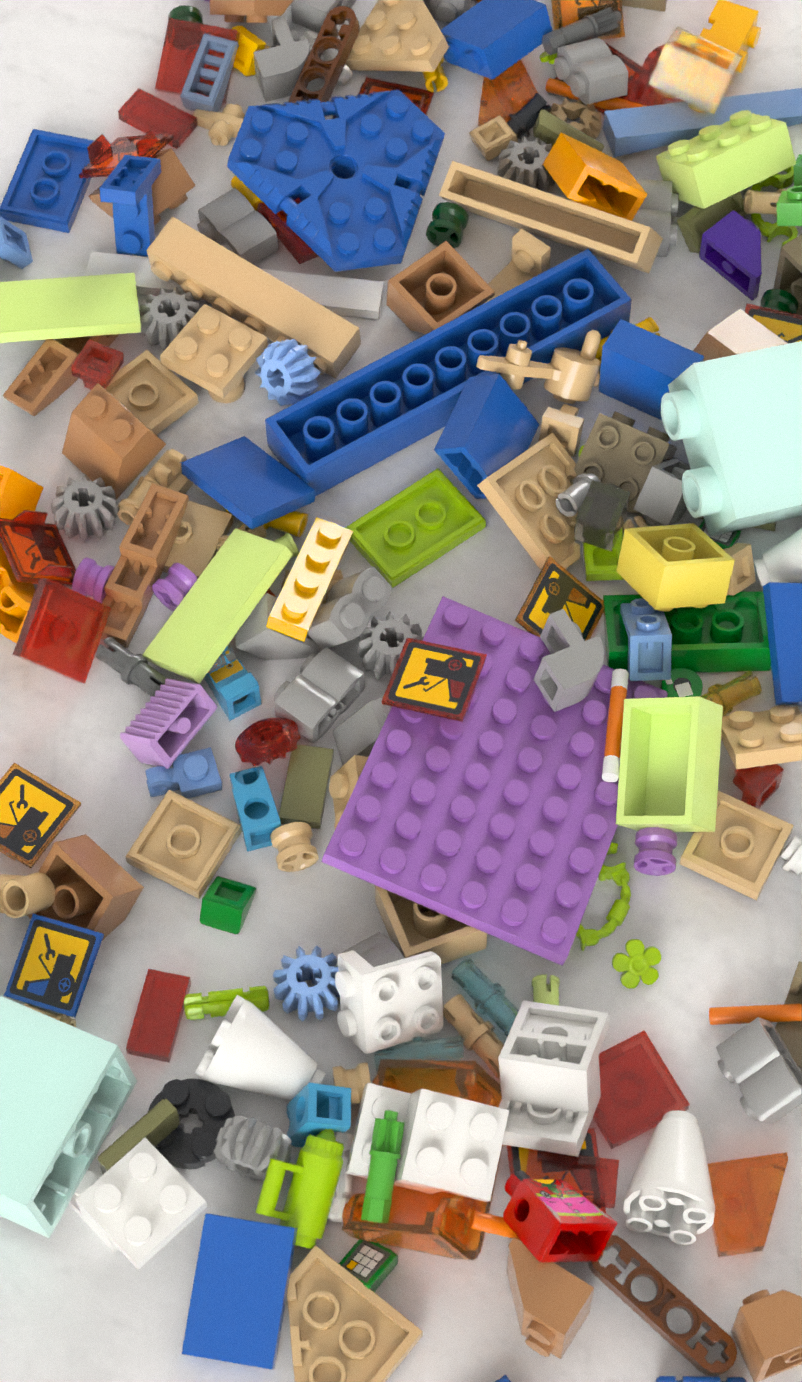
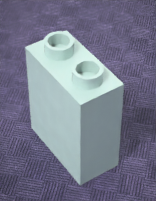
[661,341,802,536]
[0,996,137,1238]

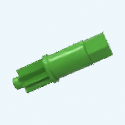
[361,1110,405,1224]

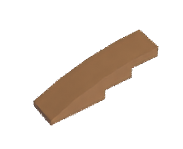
[3,334,119,417]
[89,483,189,648]

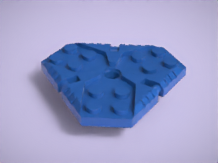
[227,90,445,272]

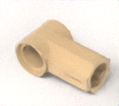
[0,872,55,918]

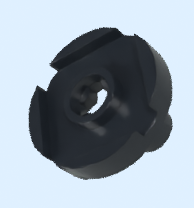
[148,1078,235,1170]

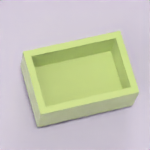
[656,110,796,209]
[616,696,723,832]

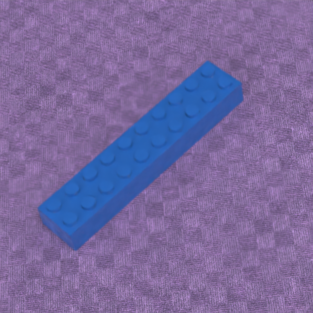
[265,249,632,497]

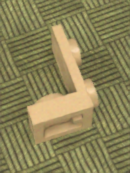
[480,229,551,306]

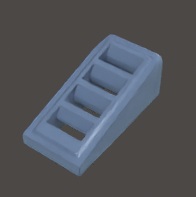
[180,33,239,112]

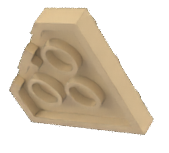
[345,0,449,72]
[477,433,580,575]
[287,1245,423,1382]

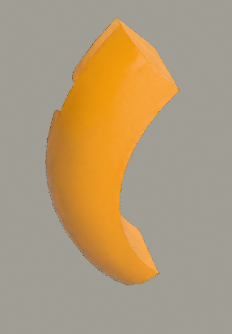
[0,465,68,649]

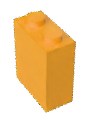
[543,133,648,221]

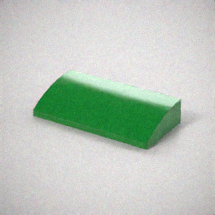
[603,591,771,673]

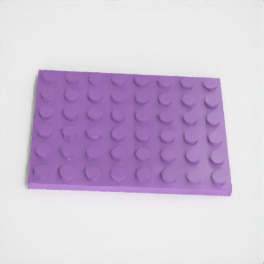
[321,596,668,966]

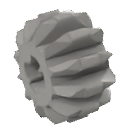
[497,136,556,192]
[139,287,201,351]
[51,474,119,543]
[357,611,424,682]
[214,1115,293,1181]

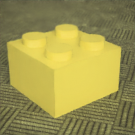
[616,523,735,611]

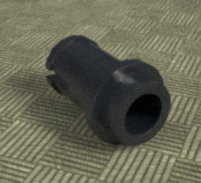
[506,93,552,139]

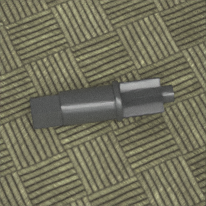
[542,7,622,55]

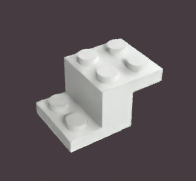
[498,1000,610,1157]
[345,1083,509,1202]
[69,1124,207,1269]

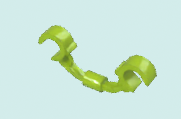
[750,165,798,247]
[576,842,631,951]

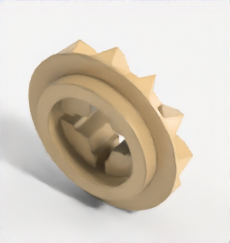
[549,98,602,139]

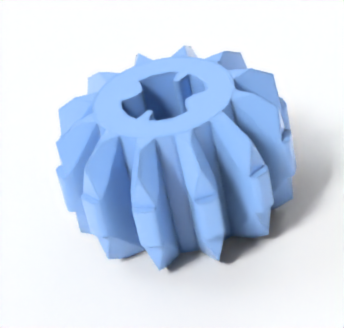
[254,339,321,406]
[273,946,340,1022]

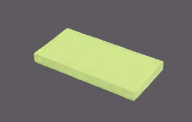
[0,273,141,343]
[142,528,293,684]

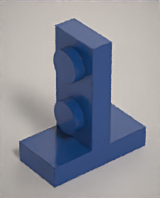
[99,155,161,257]

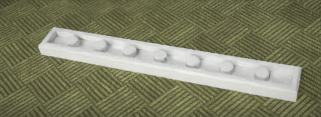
[85,251,384,319]

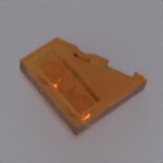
[478,59,539,127]
[707,1152,788,1257]

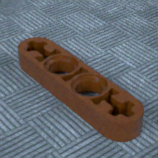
[288,6,360,103]
[587,1235,737,1376]

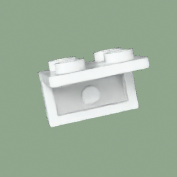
[335,950,444,1054]

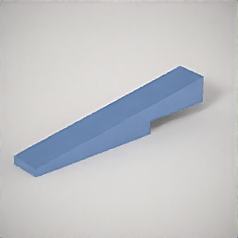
[603,88,802,158]

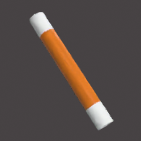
[602,669,629,782]

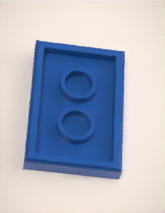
[0,129,103,233]
[181,436,315,530]
[763,582,802,705]
[182,1213,298,1370]

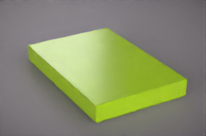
[345,468,486,588]

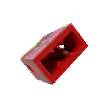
[503,1170,618,1262]

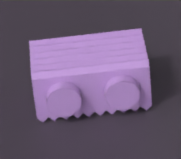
[120,678,217,769]

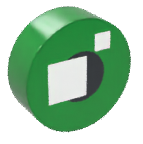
[661,668,703,697]

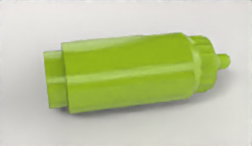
[255,1129,344,1249]

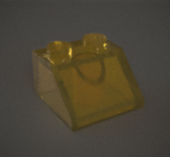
[648,26,743,114]

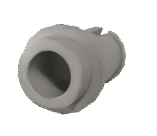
[556,473,602,517]

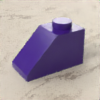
[699,210,762,301]

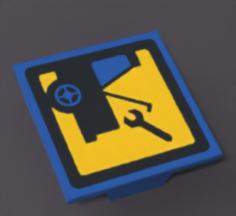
[4,914,104,1018]

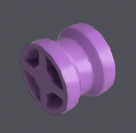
[72,557,114,604]
[152,563,198,612]
[634,827,677,876]

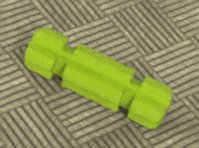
[184,986,270,1020]

